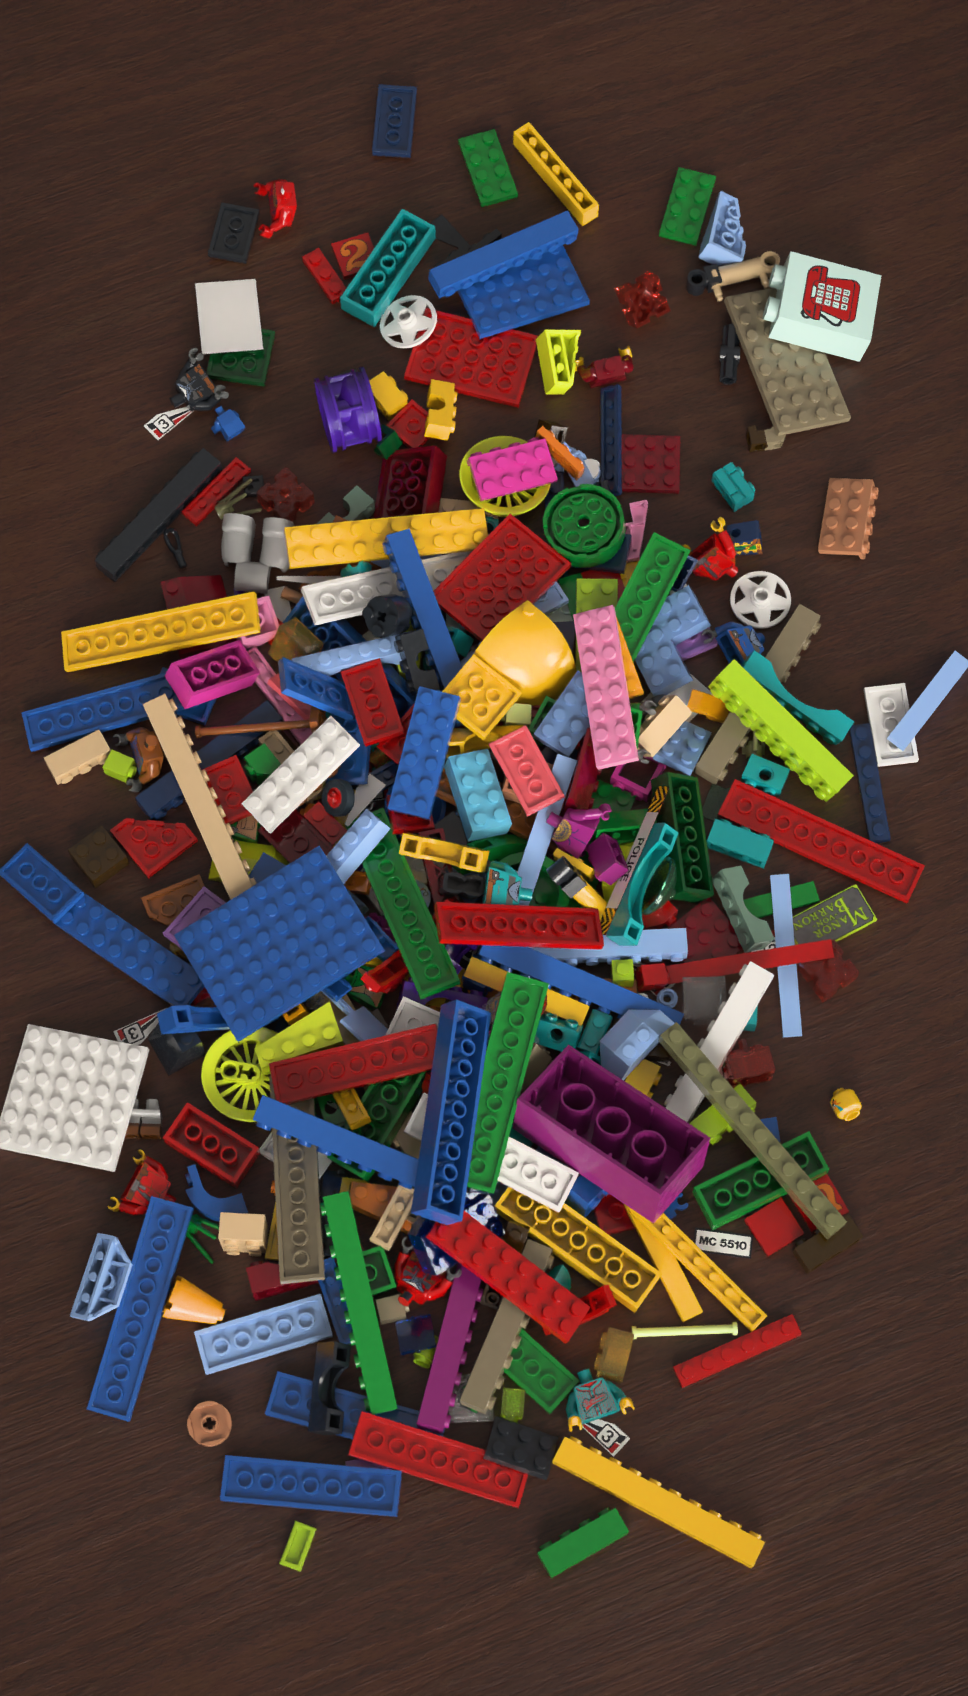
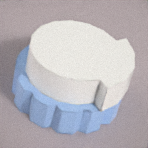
[583,459,601,480]

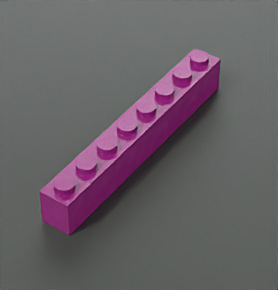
[417,1262,483,1434]

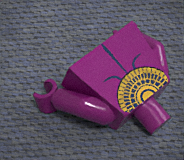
[546,803,612,859]

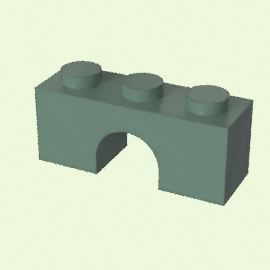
[317,485,375,524]

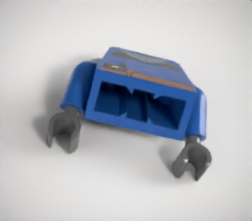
[701,622,765,665]

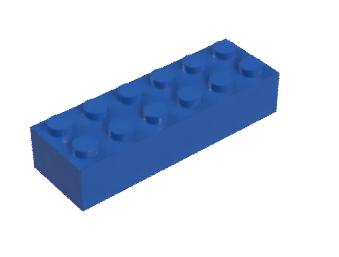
[388,686,461,820]

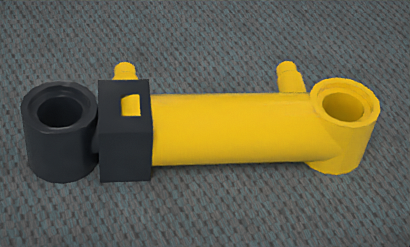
[546,856,608,920]

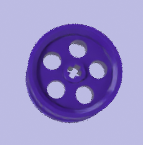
[314,366,382,453]

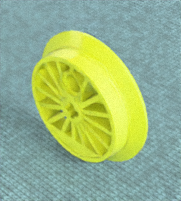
[459,436,551,517]
[201,1027,278,1122]

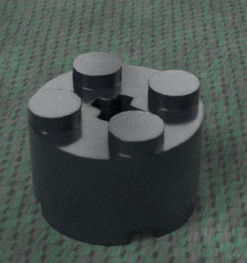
[362,594,412,637]

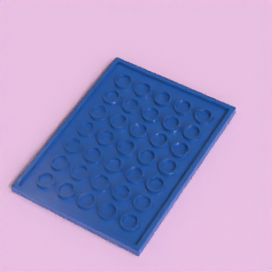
[174,846,385,1042]

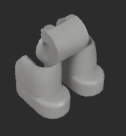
[221,513,295,594]

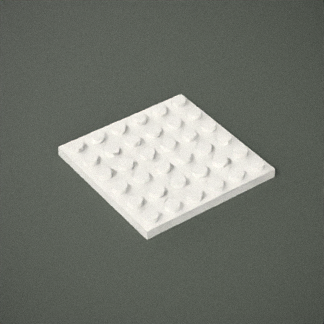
[0,1024,149,1172]

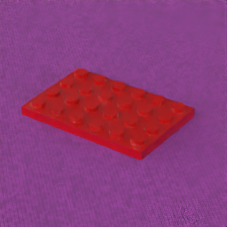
[404,308,539,408]
[433,514,571,642]

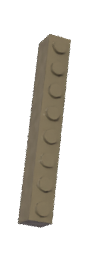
[460,1239,555,1415]

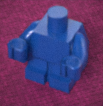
[211,406,245,442]

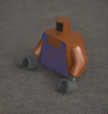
[113,727,163,792]

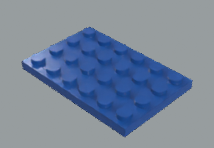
[457,245,590,339]

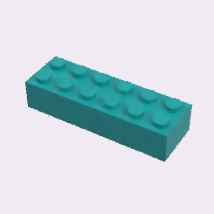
[340,209,436,327]

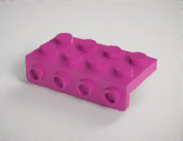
[467,438,558,501]

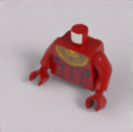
[254,179,297,238]

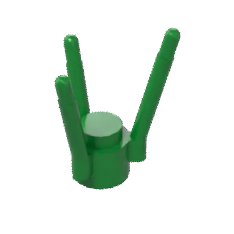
[186,1214,219,1264]

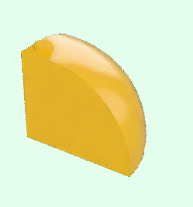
[472,600,577,706]

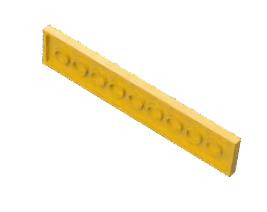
[284,508,488,569]
[61,592,261,672]

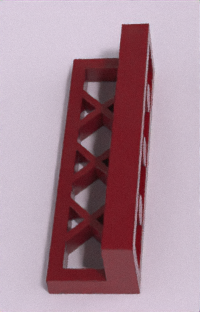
[417,828,459,914]

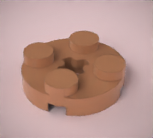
[187,1401,232,1447]

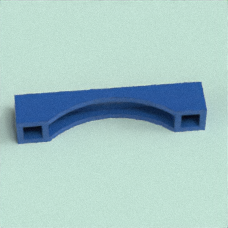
[157,1005,279,1034]

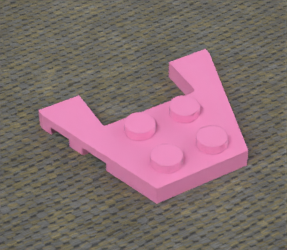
[578,500,648,563]

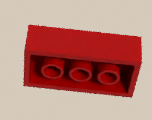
[163,1102,261,1189]

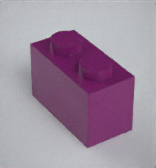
[586,833,629,885]

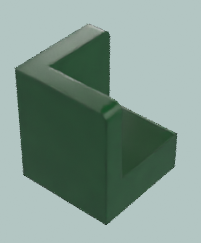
[374,424,403,460]

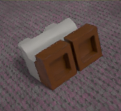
[124,1099,162,1140]

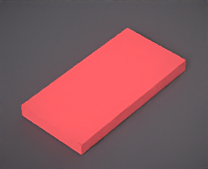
[489,725,565,817]

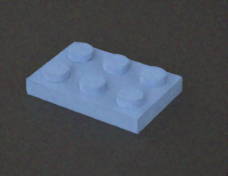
[653,721,712,776]

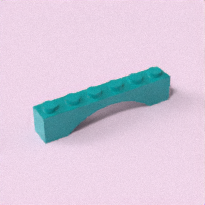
[741,650,854,745]
[606,823,678,946]

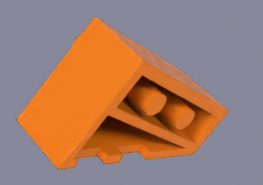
[350,1181,412,1237]

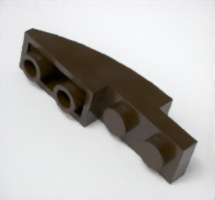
[480,1220,531,1310]

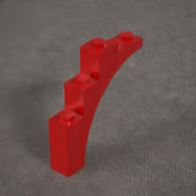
[361,897,461,994]

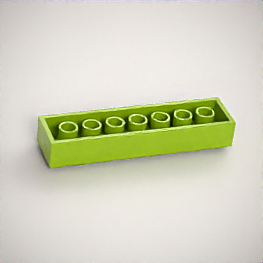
[708,659,854,802]

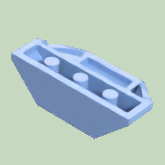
[600,1010,674,1081]
[70,1233,133,1321]

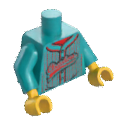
[566,1369,635,1432]

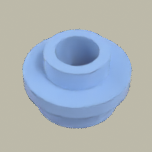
[656,988,678,1008]

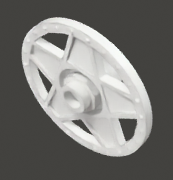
[380,295,437,348]
[730,571,791,628]

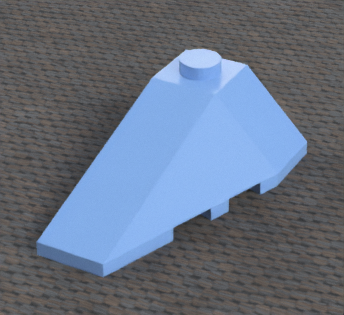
[698,191,746,266]

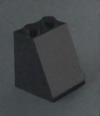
[148,1022,206,1076]

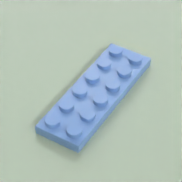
[194,1293,333,1375]

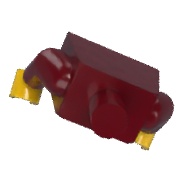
[575,346,634,388]

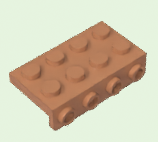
[818,478,878,559]

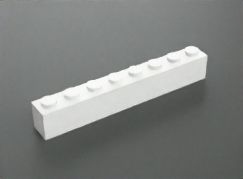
[664,961,774,1123]

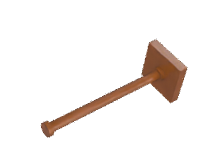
[195,706,327,738]

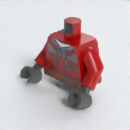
[394,1237,462,1306]

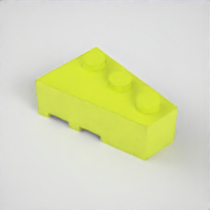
[536,330,581,394]

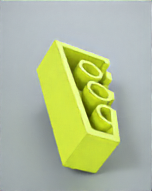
[254,1001,344,1074]

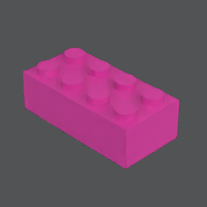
[165,640,260,709]

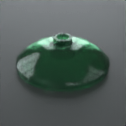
[642,857,677,915]

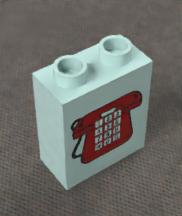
[763,251,881,362]

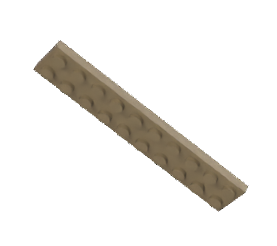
[269,1075,325,1284]

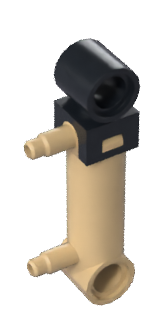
[686,251,780,301]

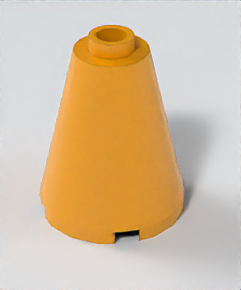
[162,1275,226,1324]

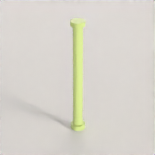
[631,1322,738,1339]

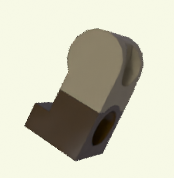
[746,426,786,452]

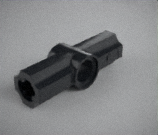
[719,324,741,385]

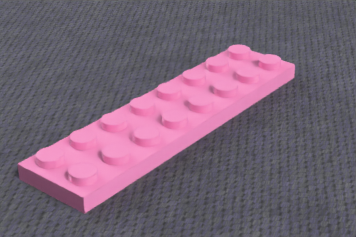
[573,605,639,770]

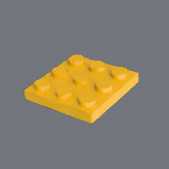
[442,655,522,741]

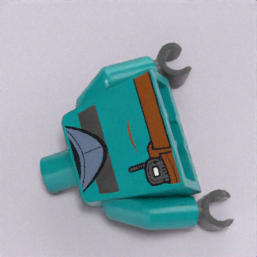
[482,860,533,905]

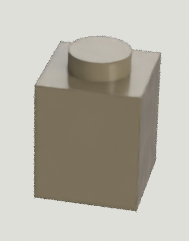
[376,1294,410,1325]

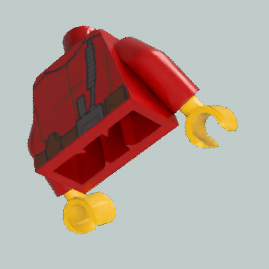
[683,517,738,580]
[107,1149,176,1215]

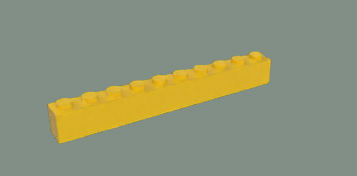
[552,1436,765,1568]

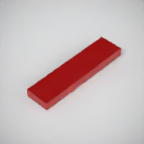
[181,457,251,526]

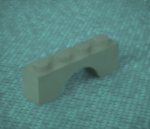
[712,866,775,953]

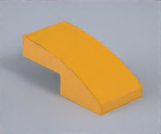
[687,689,729,723]

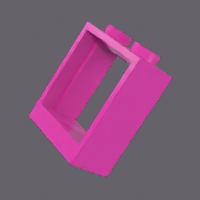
[610,750,666,802]

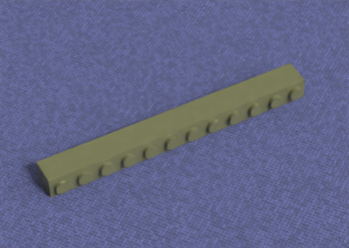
[658,1022,847,1240]

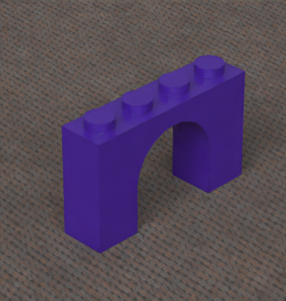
[395,977,488,1013]

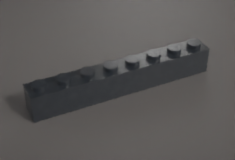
[95,448,222,582]

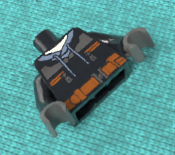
[169,348,229,411]

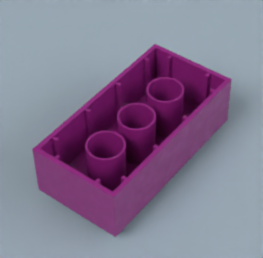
[513,1045,710,1224]

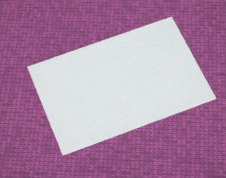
[195,279,263,354]

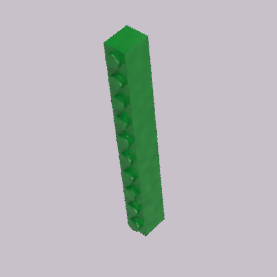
[320,1191,398,1415]

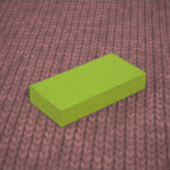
[279,1521,317,1572]

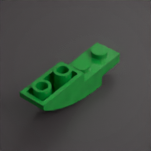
[452,834,527,875]

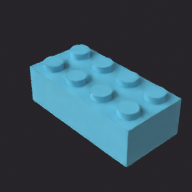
[444,749,512,842]

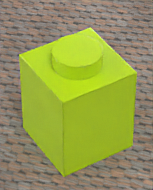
[103,750,137,783]
[611,959,634,987]

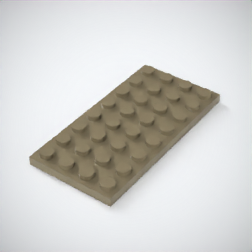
[724,288,851,436]

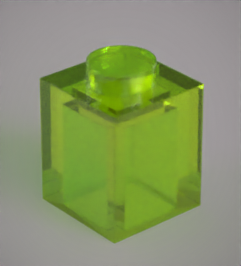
[501,1388,525,1423]

